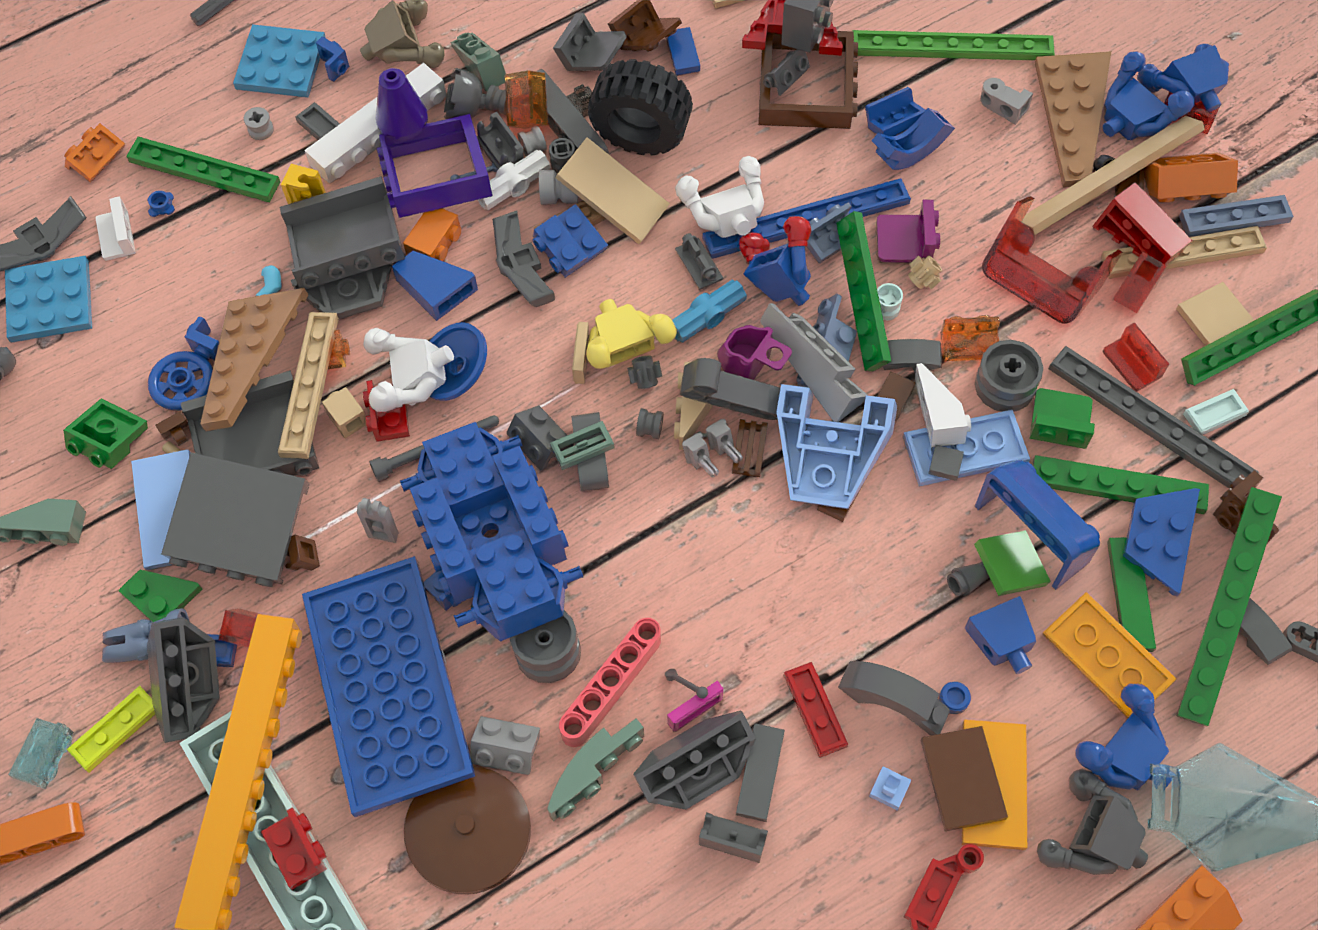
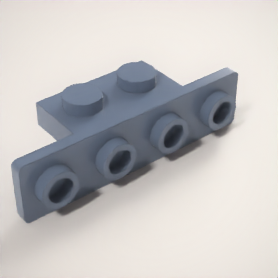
[796,294,857,388]

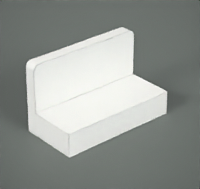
[96,196,136,261]

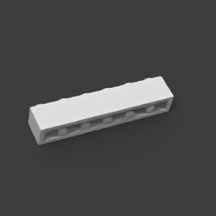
[305,63,446,184]

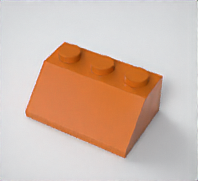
[1144,153,1238,202]
[1135,865,1243,930]

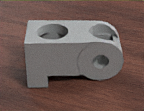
[980,78,1033,125]

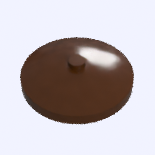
[404,766,531,895]

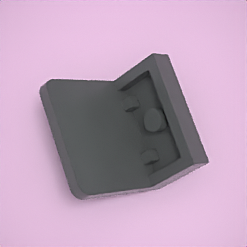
[553,13,627,71]

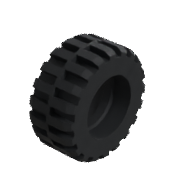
[588,59,693,155]

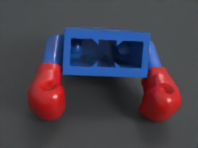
[739,216,811,306]

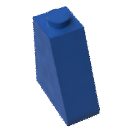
[392,251,478,321]

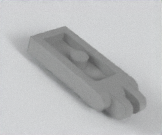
[357,498,399,543]

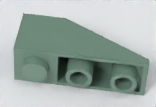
[450,32,508,92]
[0,499,86,546]

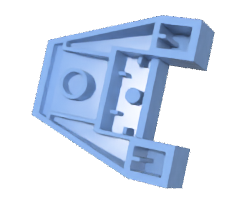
[777,384,897,509]

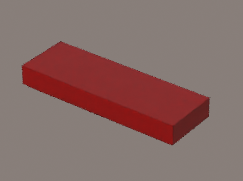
[783,662,848,758]

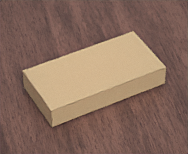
[572,322,589,384]

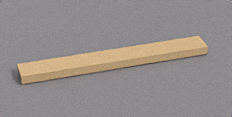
[1017,116,1205,235]

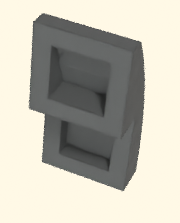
[883,339,942,372]
[1239,598,1292,665]

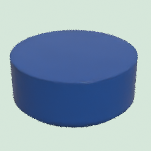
[939,682,971,714]

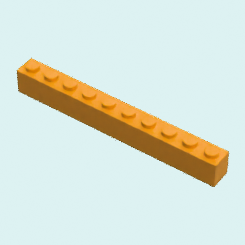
[174,614,302,930]

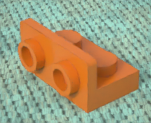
[64,123,125,183]

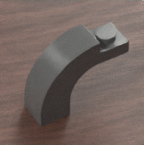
[838,661,950,736]

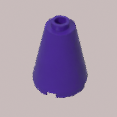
[376,68,428,140]

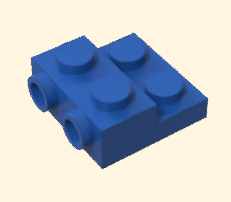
[532,204,608,278]

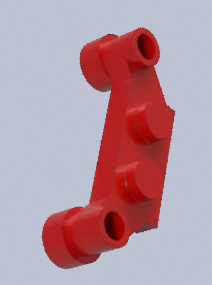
[904,844,984,930]

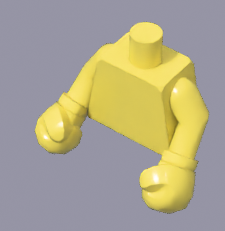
[586,299,677,369]

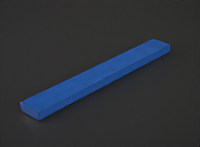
[702,178,911,259]

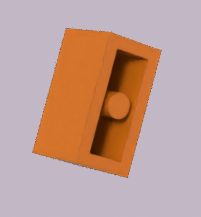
[403,208,462,261]

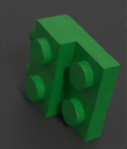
[63,398,148,469]

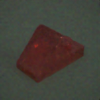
[1113,252,1167,313]

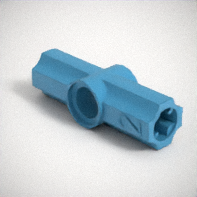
[672,279,747,343]

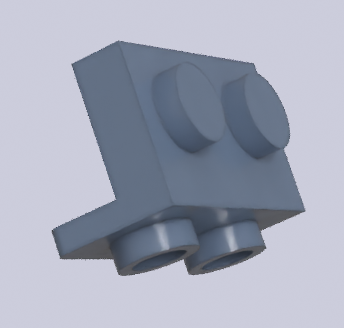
[807,202,852,263]

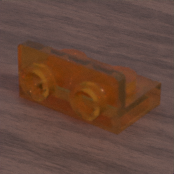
[940,315,1000,361]

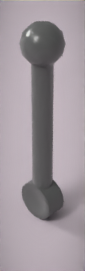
[665,669,708,699]

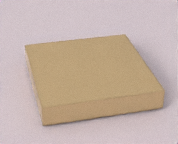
[1176,282,1254,346]

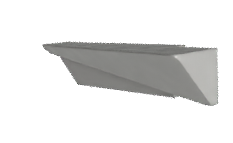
[760,303,867,422]

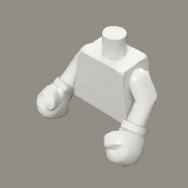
[675,156,764,238]
[363,328,454,412]

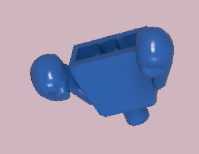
[1137,43,1229,112]
[1102,51,1194,140]
[1075,684,1175,790]

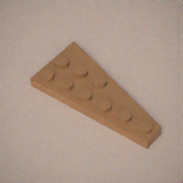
[1035,51,1112,187]
[200,288,309,431]

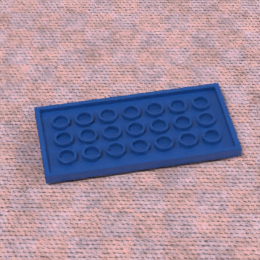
[302,556,475,817]

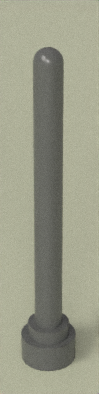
[369,415,499,482]

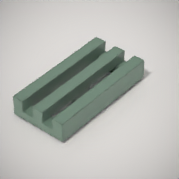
[550,421,615,470]

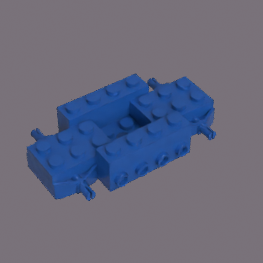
[400,422,584,642]

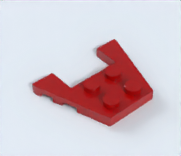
[742,0,843,56]

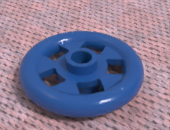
[148,351,213,411]

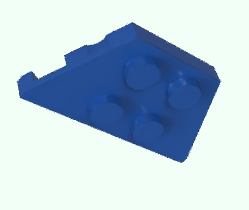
[1123,488,1200,596]

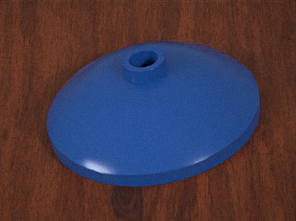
[429,322,487,401]

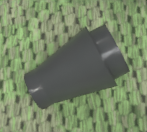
[947,562,990,596]

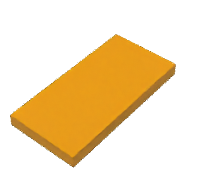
[1043,592,1177,718]
[962,719,1027,850]

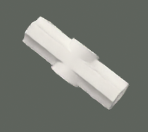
[478,150,551,210]

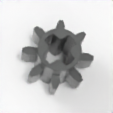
[627,356,662,389]

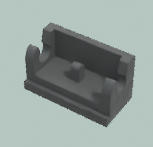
[477,112,523,169]
[699,812,768,863]

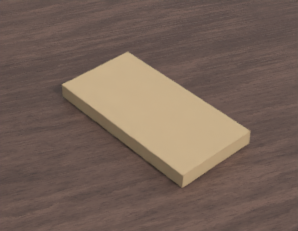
[555,137,670,244]

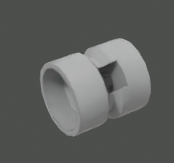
[539,170,578,205]

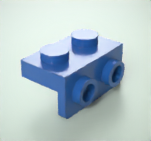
[865,87,926,136]

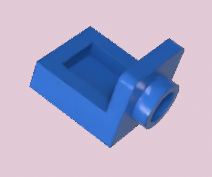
[316,36,350,82]
[184,316,219,361]

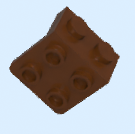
[608,0,682,52]
[1213,470,1279,544]

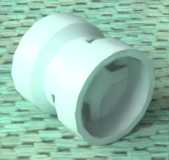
[877,283,903,321]

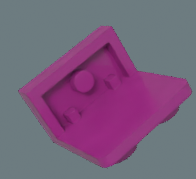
[876,199,940,263]

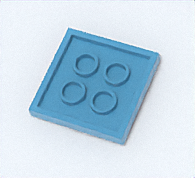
[233,24,326,98]
[5,256,92,343]

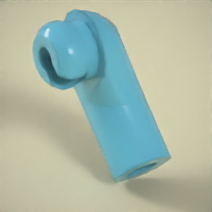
[255,265,282,296]

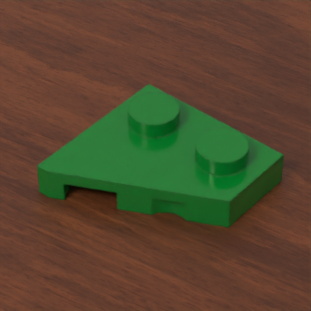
[118,569,203,622]

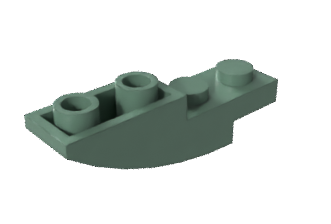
[547,718,644,821]

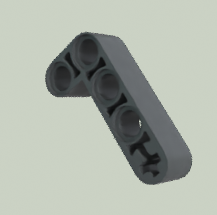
[680,358,781,420]

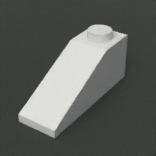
[915,363,971,447]

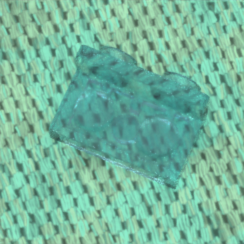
[8,718,74,789]

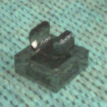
[566,84,592,117]

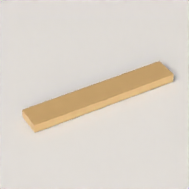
[1101,226,1267,279]
[278,312,339,459]

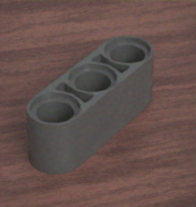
[571,412,609,491]

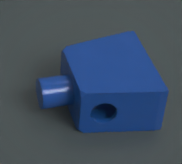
[965,596,1036,674]

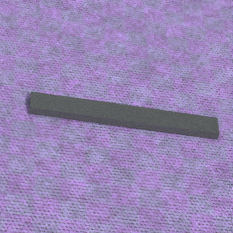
[1048,346,1259,488]

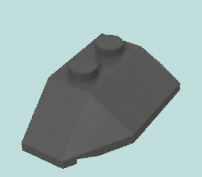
[147,617,220,743]
[633,710,756,810]

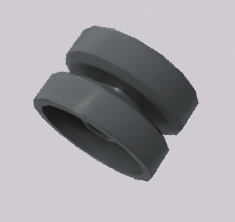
[975,340,1044,412]
[510,610,581,683]

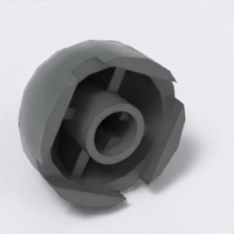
[444,68,486,119]

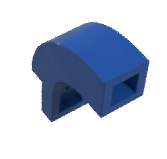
[871,108,955,170]

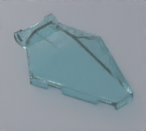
[1147,743,1318,872]

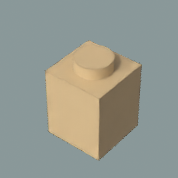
[322,387,366,438]

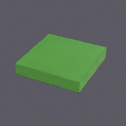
[974,530,1051,596]

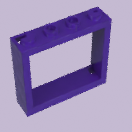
[377,114,493,218]

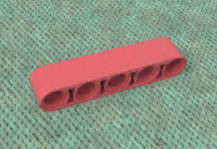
[559,618,661,747]

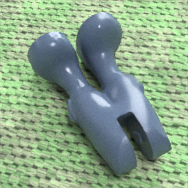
[102,609,190,663]

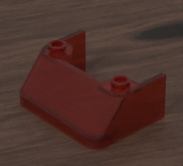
[982,196,1123,324]

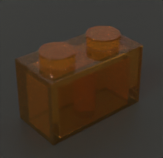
[505,70,548,129]

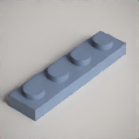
[1179,195,1294,237]

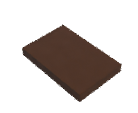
[920,726,1008,832]

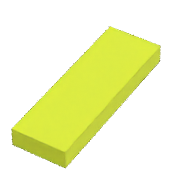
[67,686,155,773]

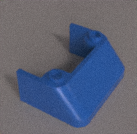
[975,460,1100,590]

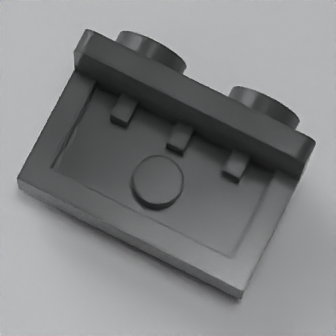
[507,405,574,470]

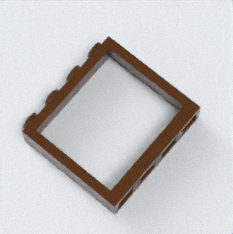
[758,31,858,129]

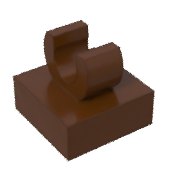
[155,411,189,446]
[285,534,320,571]

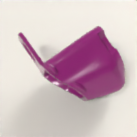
[717,325,792,380]

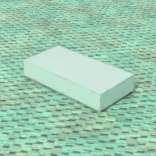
[1183,389,1249,435]

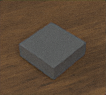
[928,445,964,481]

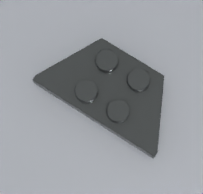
[291,263,393,320]

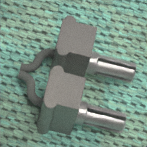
[682,419,743,478]

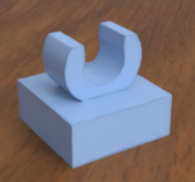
[869,766,911,811]

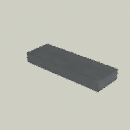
[736,723,785,822]

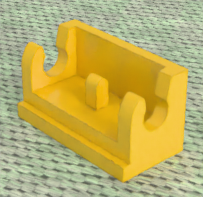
[281,164,326,204]

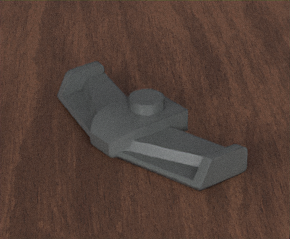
[0,196,87,272]
[492,211,555,307]

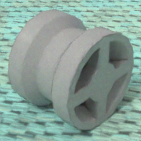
[243,107,274,140]
[517,125,547,156]

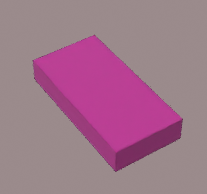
[667,680,724,732]

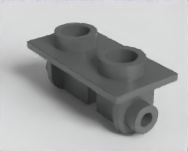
[763,49,810,96]
[675,233,724,290]

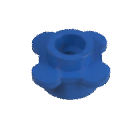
[147,191,175,217]

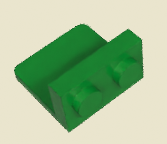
[1029,388,1095,449]

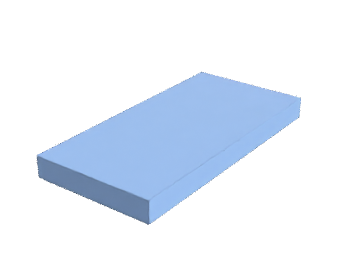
[903,410,1030,486]
[131,449,191,570]

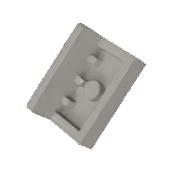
[470,716,540,775]

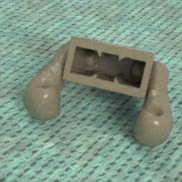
[360,0,445,68]

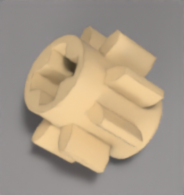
[908,256,942,289]

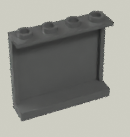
[280,176,405,289]
[180,371,319,476]
[161,452,310,587]

